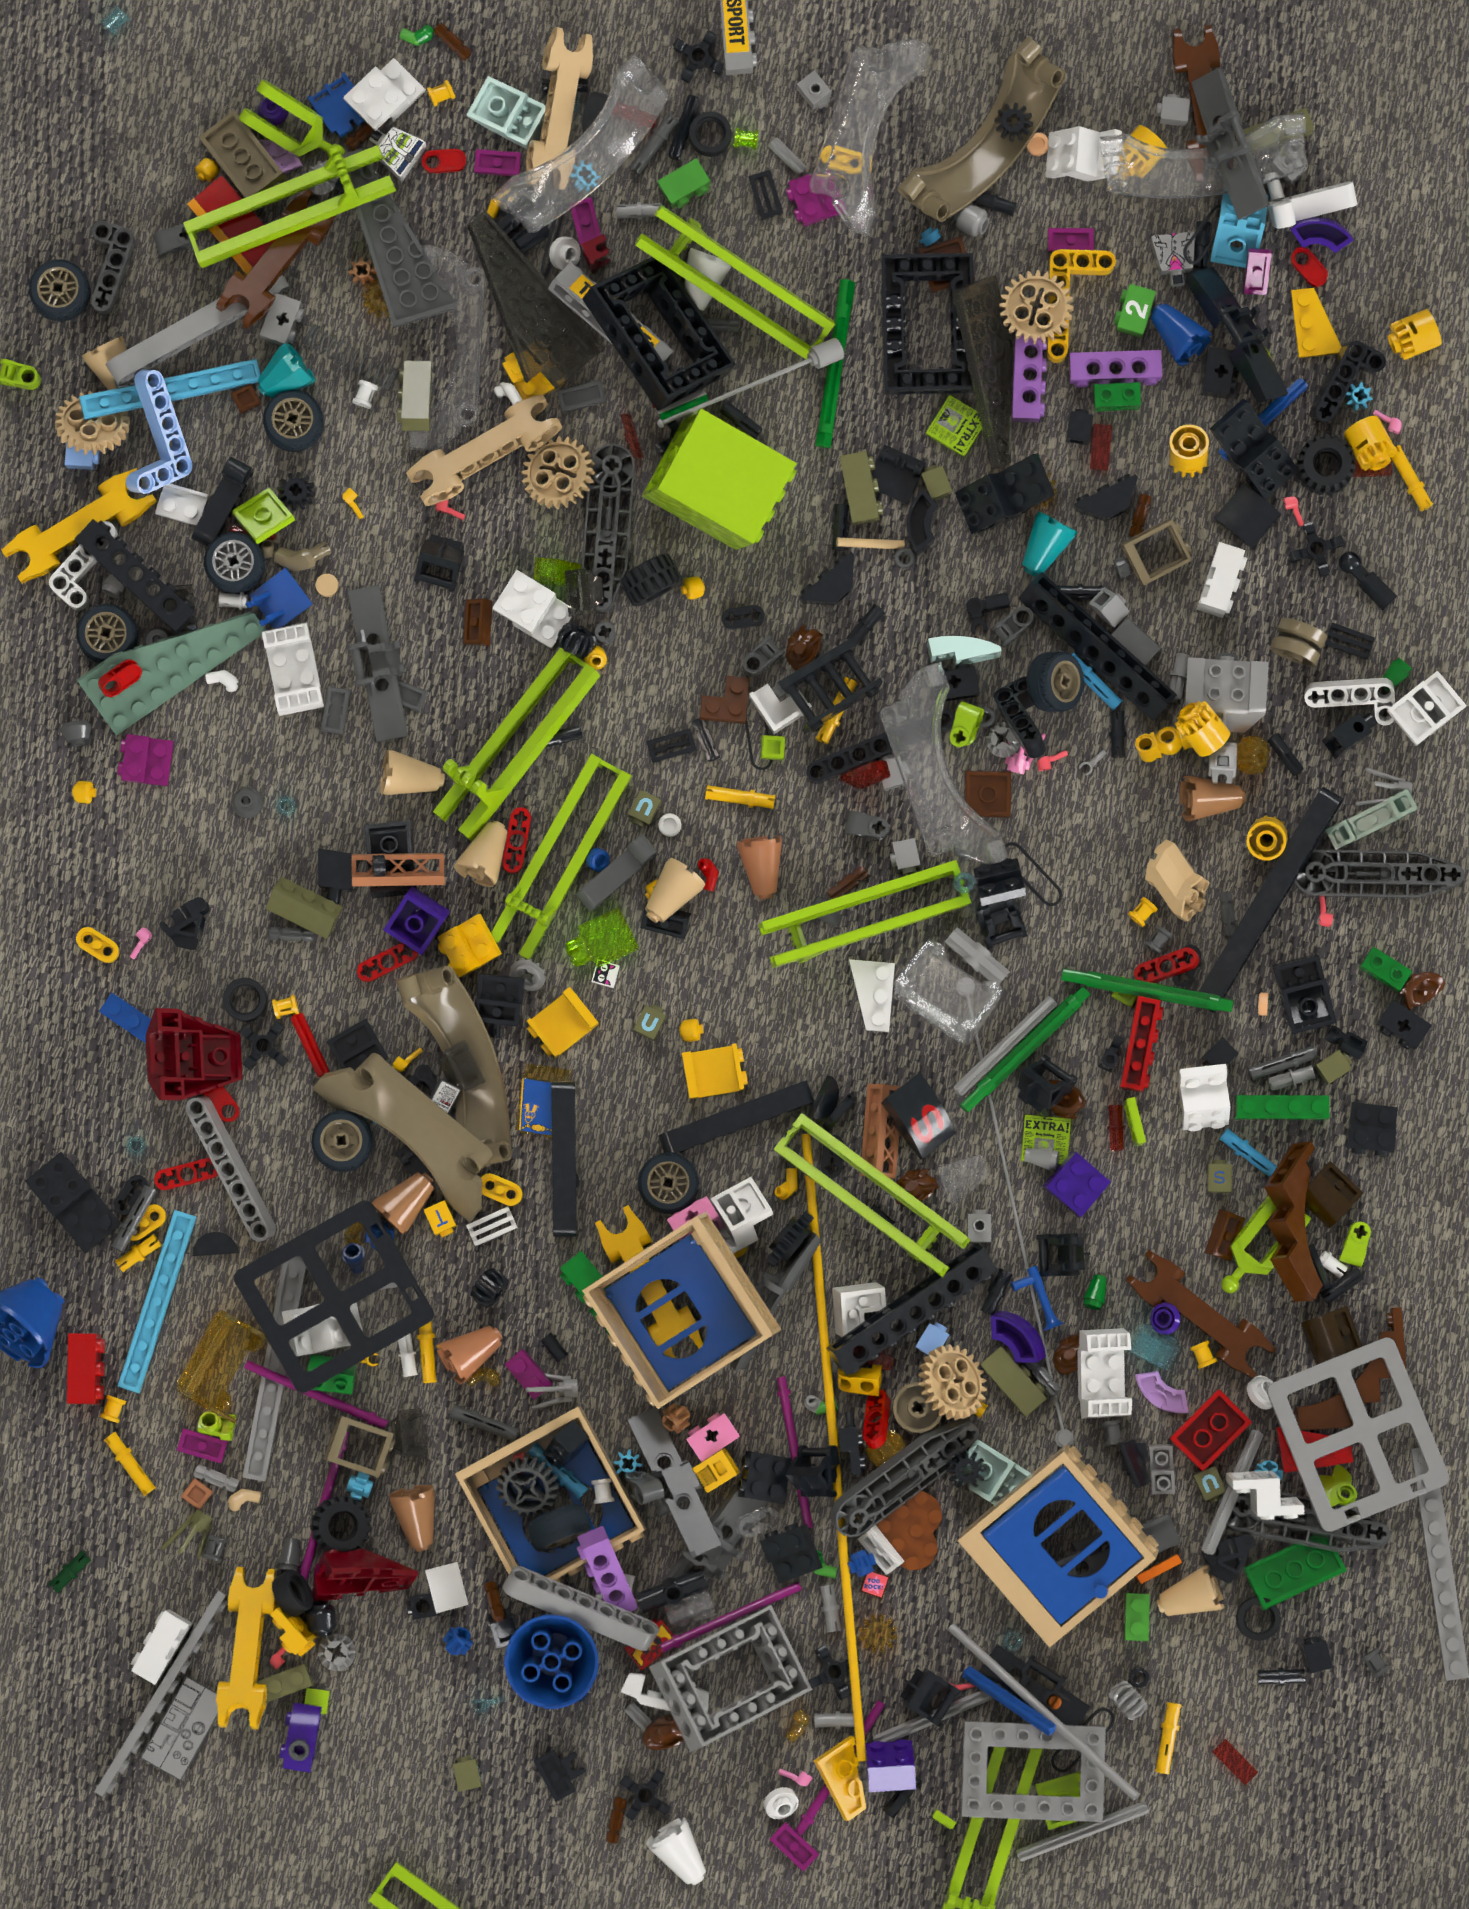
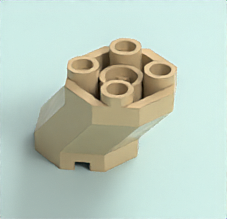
[1145,839,1209,922]

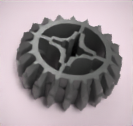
[496,1455,559,1518]

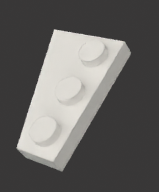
[849,959,895,1032]

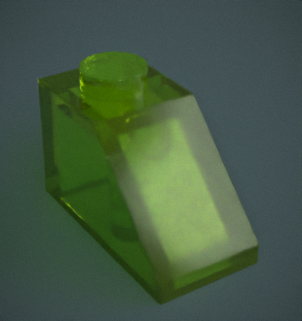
[533,557,582,587]

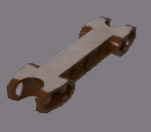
[1172,24,1234,184]
[216,189,337,329]
[1125,1250,1276,1379]

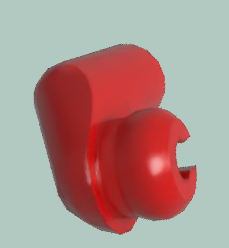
[697,858,719,892]

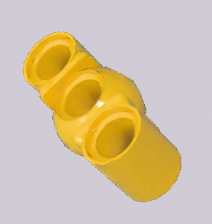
[1135,726,1192,762]

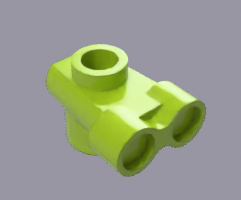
[197,1411,236,1441]

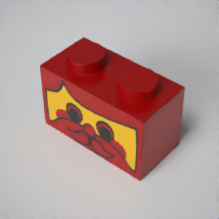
[624,1618,674,1670]

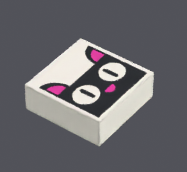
[591,960,620,988]

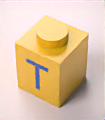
[424,1200,457,1238]

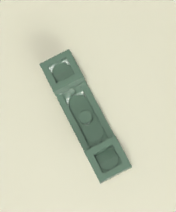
[1326,789,1418,850]

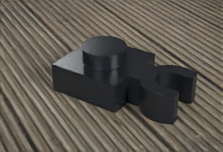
[1325,1025,1368,1060]

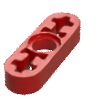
[502,807,531,874]
[357,942,419,982]
[1134,947,1200,983]
[154,1158,218,1190]
[862,1389,891,1449]

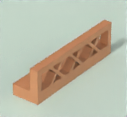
[351,853,445,886]
[860,1084,900,1179]

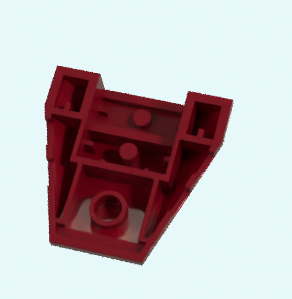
[145,1008,243,1101]
[312,1549,418,1602]

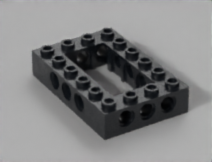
[881,253,976,395]
[582,257,736,411]

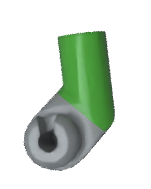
[804,1395,838,1415]

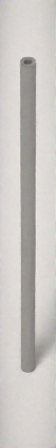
[948,1623,1140,1801]

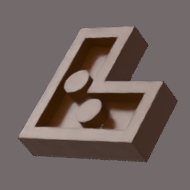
[700,676,749,724]

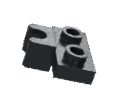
[534,1750,586,1802]

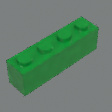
[1234,1095,1330,1120]
[560,1251,610,1334]

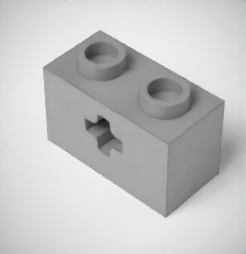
[260,293,305,346]

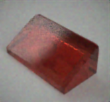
[840,760,891,789]

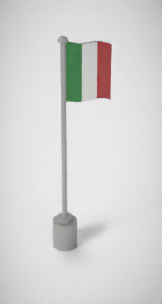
[652,338,844,428]

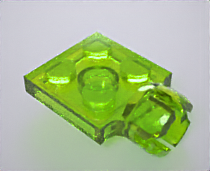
[565,907,639,968]

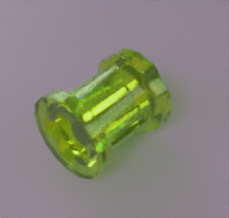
[734,127,759,150]

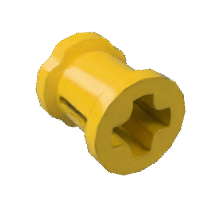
[427,79,455,107]
[1128,897,1158,927]
[272,994,299,1019]
[1190,1340,1217,1369]
[99,1395,127,1423]

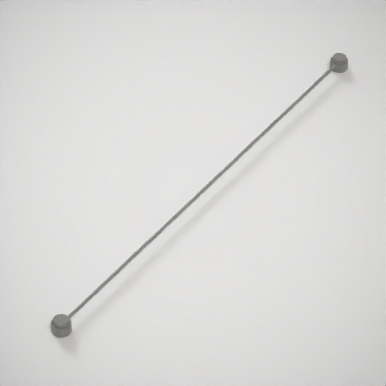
[956,977,1074,1447]

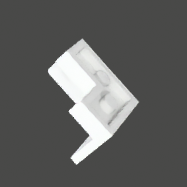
[749,684,812,734]
[832,1283,886,1337]

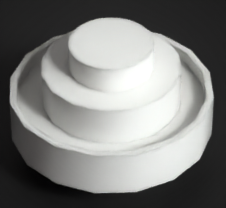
[549,236,581,270]
[1247,1375,1273,1410]
[764,1787,798,1819]

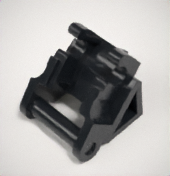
[414,534,465,593]
[159,897,210,950]
[975,898,1027,950]
[1018,1055,1078,1117]
[1036,1233,1090,1277]
[786,1445,840,1497]
[1201,1535,1255,1584]
[900,1668,962,1727]

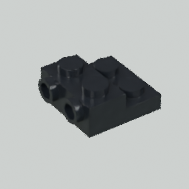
[973,858,1027,906]
[1346,1102,1398,1157]
[737,1451,792,1504]
[760,1522,823,1584]

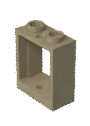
[1120,518,1192,586]
[323,1415,395,1478]

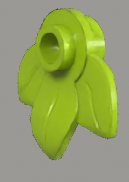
[1319,1465,1357,1507]

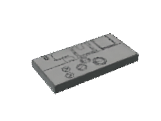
[141,1676,218,1781]

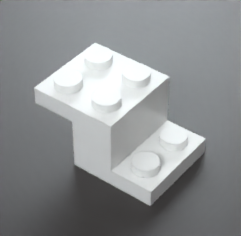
[343,58,426,131]
[1045,126,1122,181]
[492,570,576,649]
[1387,671,1466,746]
[1178,1064,1230,1131]
[711,1177,773,1253]
[282,1303,363,1357]
[1226,1470,1304,1520]

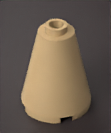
[82,336,128,390]
[380,750,445,795]
[454,821,507,887]
[645,858,705,923]
[1157,1564,1224,1616]

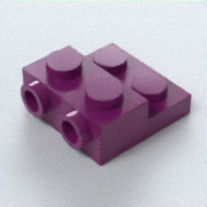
[785,169,846,227]
[117,734,174,787]

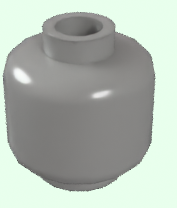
[954,204,990,237]

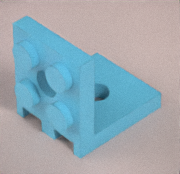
[1210,187,1268,268]

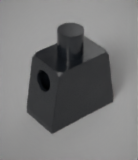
[1322,713,1377,759]
[318,848,363,904]

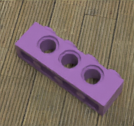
[1011,331,1047,423]
[1069,350,1162,388]
[576,1526,638,1612]

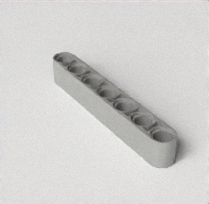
[185,1095,276,1242]
[503,1566,659,1651]

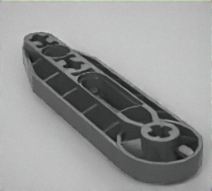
[582,443,636,614]
[1294,850,1465,899]
[830,1418,979,1537]
[1217,1492,1390,1553]

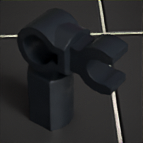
[966,592,1010,635]
[1098,1034,1124,1073]
[405,1064,437,1095]

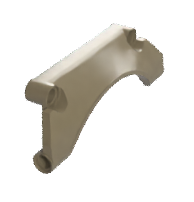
[312,1053,493,1223]

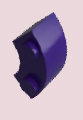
[1290,217,1354,253]
[991,1311,1046,1363]
[280,1702,322,1773]

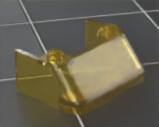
[177,1310,267,1423]

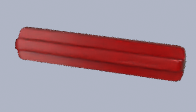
[291,1012,330,1077]

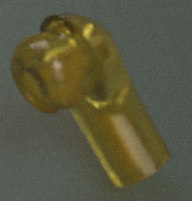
[785,1710,810,1743]

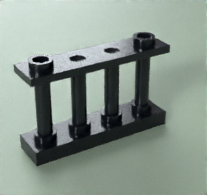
[774,637,883,734]

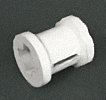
[352,380,379,409]
[591,1478,615,1504]

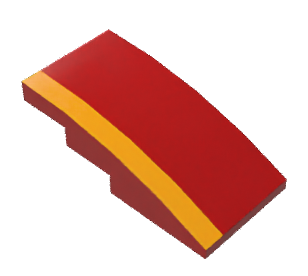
[187,175,275,275]

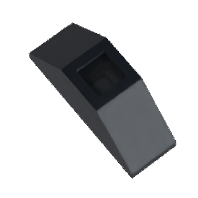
[1073,474,1138,522]
[800,552,854,605]

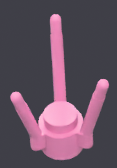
[1004,733,1046,775]

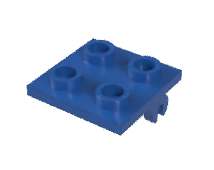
[245,567,313,629]

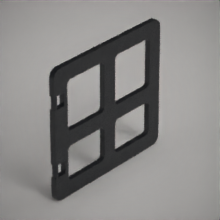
[234,1200,434,1393]

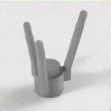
[1355,767,1412,806]
[526,1373,578,1410]

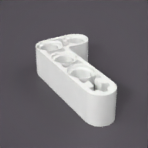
[1268,182,1358,229]
[49,521,118,611]
[1304,678,1395,726]

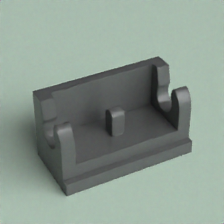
[1112,618,1162,666]

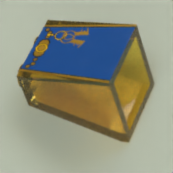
[515,1063,572,1138]

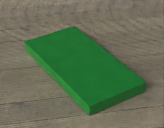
[1242,1535,1347,1611]

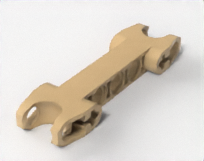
[526,27,593,191]
[406,395,562,506]

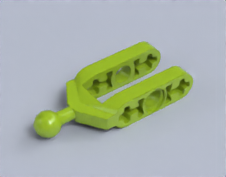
[238,79,345,158]
[1221,1195,1311,1293]

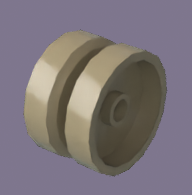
[1269,618,1328,667]
[892,1382,942,1433]

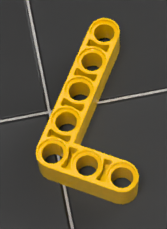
[1046,249,1116,363]

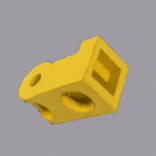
[838,1365,882,1396]

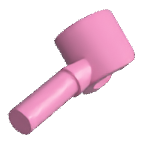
[1373,410,1402,434]
[130,928,152,959]
[778,1769,812,1786]

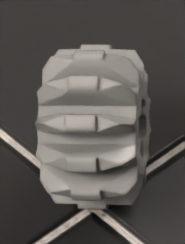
[1108,1680,1147,1720]

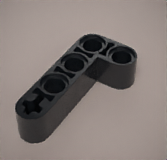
[1310,341,1386,423]
[191,457,254,547]
[993,676,1046,758]

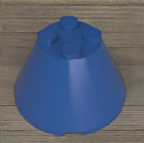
[0,1277,64,1368]
[504,1615,599,1709]

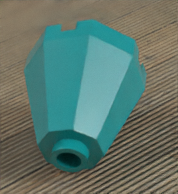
[258,343,317,398]

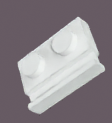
[155,484,209,526]

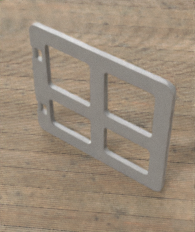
[1267,1338,1449,1532]

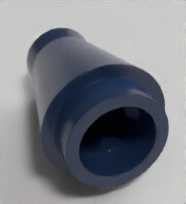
[342,1243,365,1274]

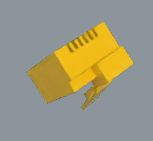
[692,1448,741,1493]

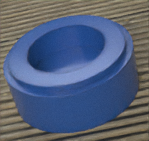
[586,848,610,872]

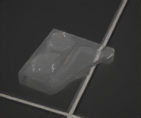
[937,1154,988,1210]

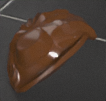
[786,625,823,671]
[1399,972,1445,1011]
[1049,1080,1087,1119]
[894,1168,939,1206]
[1053,1332,1080,1375]
[642,1714,684,1750]

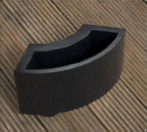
[906,489,938,557]

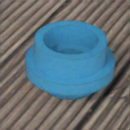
[919,227,941,247]

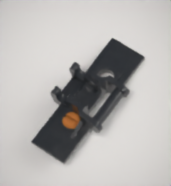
[979,1644,1091,1725]

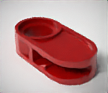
[422,149,467,174]
[1290,247,1328,287]
[98,659,142,697]
[203,1086,240,1122]

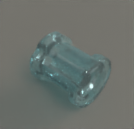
[100,5,130,36]

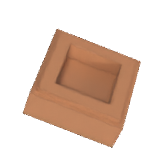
[181,1478,214,1510]

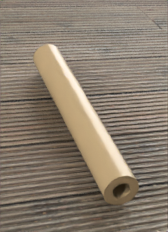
[836,537,905,549]

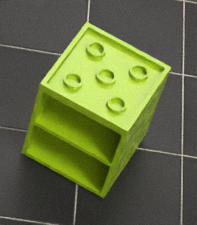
[641,408,797,550]

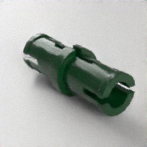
[48,1550,91,1593]

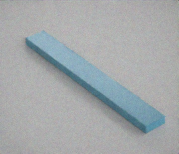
[79,359,261,420]
[117,1210,197,1394]

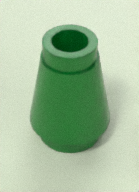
[1382,657,1412,692]
[1082,1274,1107,1310]

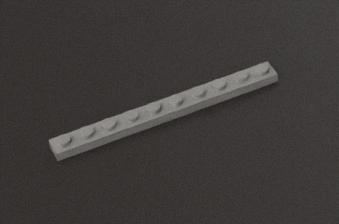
[242,1257,306,1482]
[1411,1448,1469,1681]
[94,1590,228,1796]

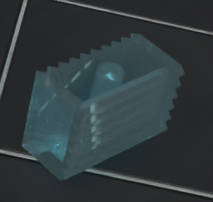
[1127,1323,1180,1372]

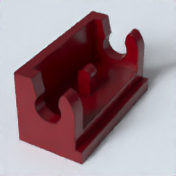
[581,234,610,274]

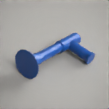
[1010,1265,1065,1331]

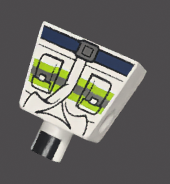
[369,127,427,182]

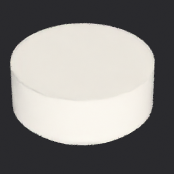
[658,814,681,837]

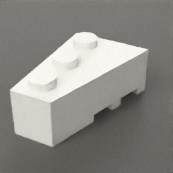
[1197,542,1247,618]
[131,1609,193,1685]

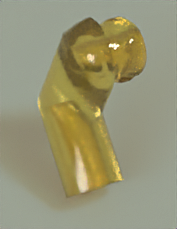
[344,1223,363,1246]
[467,1367,501,1387]

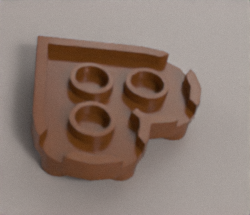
[876,1491,942,1571]

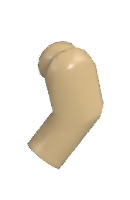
[228,1489,262,1511]

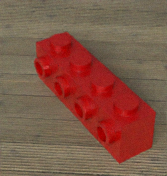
[1119,996,1163,1093]

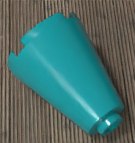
[1022,511,1078,577]

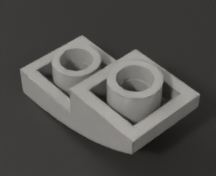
[1148,1444,1175,1495]

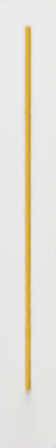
[801,1134,867,1762]

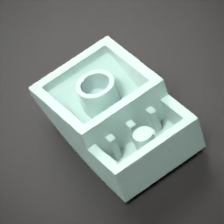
[467,76,546,149]
[927,636,1002,667]
[953,1439,1031,1513]

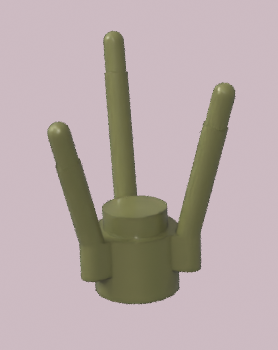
[161,1509,213,1558]

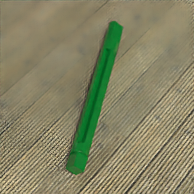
[815,279,856,448]
[1061,968,1234,1012]
[958,986,1091,1113]

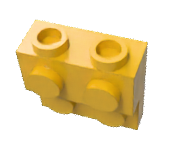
[502,341,565,400]
[437,914,502,977]
[270,1606,317,1657]

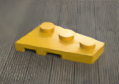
[1291,288,1342,358]
[814,1736,866,1821]

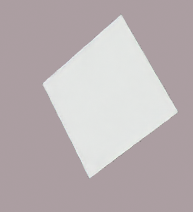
[425,1562,468,1613]

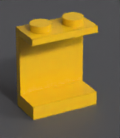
[526,987,599,1058]
[682,1043,748,1100]

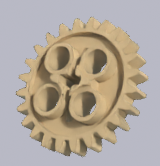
[999,270,1074,345]
[55,391,130,455]
[522,436,595,509]
[918,1344,987,1420]

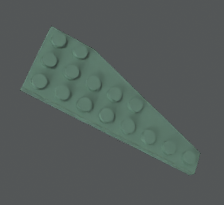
[77,611,266,736]

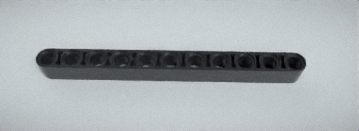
[1199,787,1343,1013]

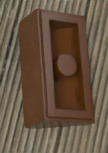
[463,598,493,646]
[1205,1209,1245,1262]

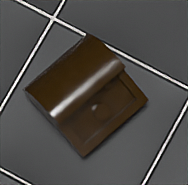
[1305,1161,1363,1228]
[1301,1306,1362,1365]

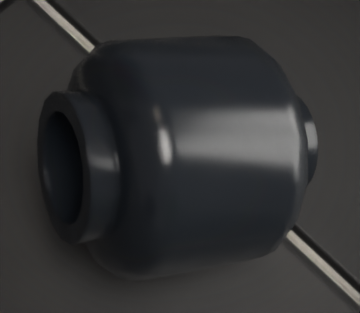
[305,1601,337,1637]

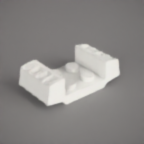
[262,622,324,716]
[1077,1328,1132,1419]
[621,1673,709,1713]

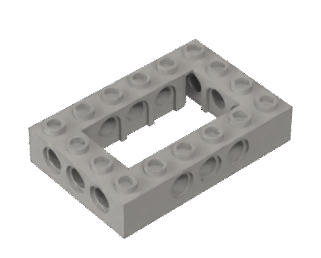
[649,1605,812,1752]
[960,1721,1106,1822]

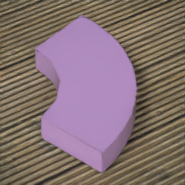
[258,140,303,175]
[1135,1371,1189,1414]

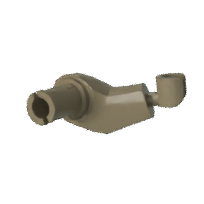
[261,539,331,571]

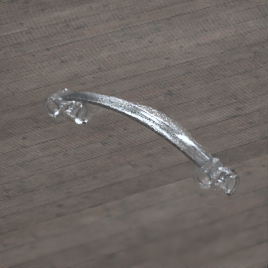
[492,55,669,233]
[1100,113,1308,199]

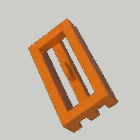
[1136,1554,1182,1584]

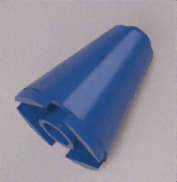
[1151,304,1212,366]

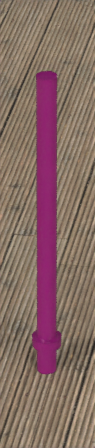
[244,1360,388,1429]
[776,1376,813,1528]
[300,1431,349,1581]
[659,1582,802,1653]
[795,1700,886,1836]

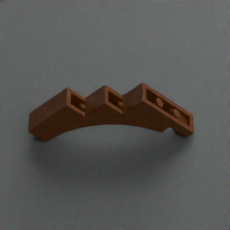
[1264,1141,1323,1302]
[1293,1307,1406,1430]

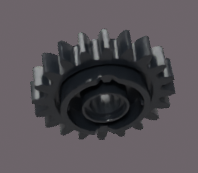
[766,1211,814,1267]

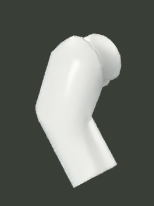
[494,382,523,405]
[206,670,238,692]

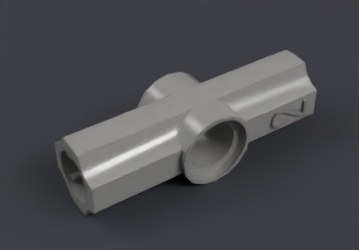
[944,927,1010,987]

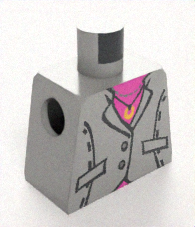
[1150,231,1195,287]

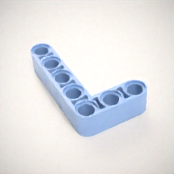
[126,370,192,494]

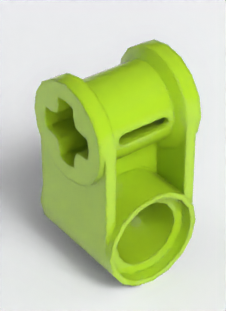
[0,359,41,390]
[949,701,984,747]
[1339,1222,1371,1267]

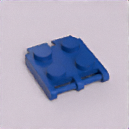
[307,72,366,138]

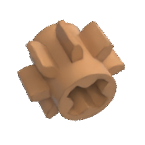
[348,257,376,287]
[662,1403,690,1434]

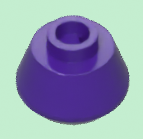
[258,97,289,126]
[1150,1303,1181,1334]

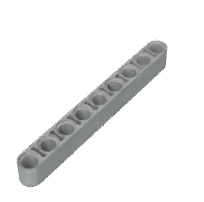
[106,275,290,385]

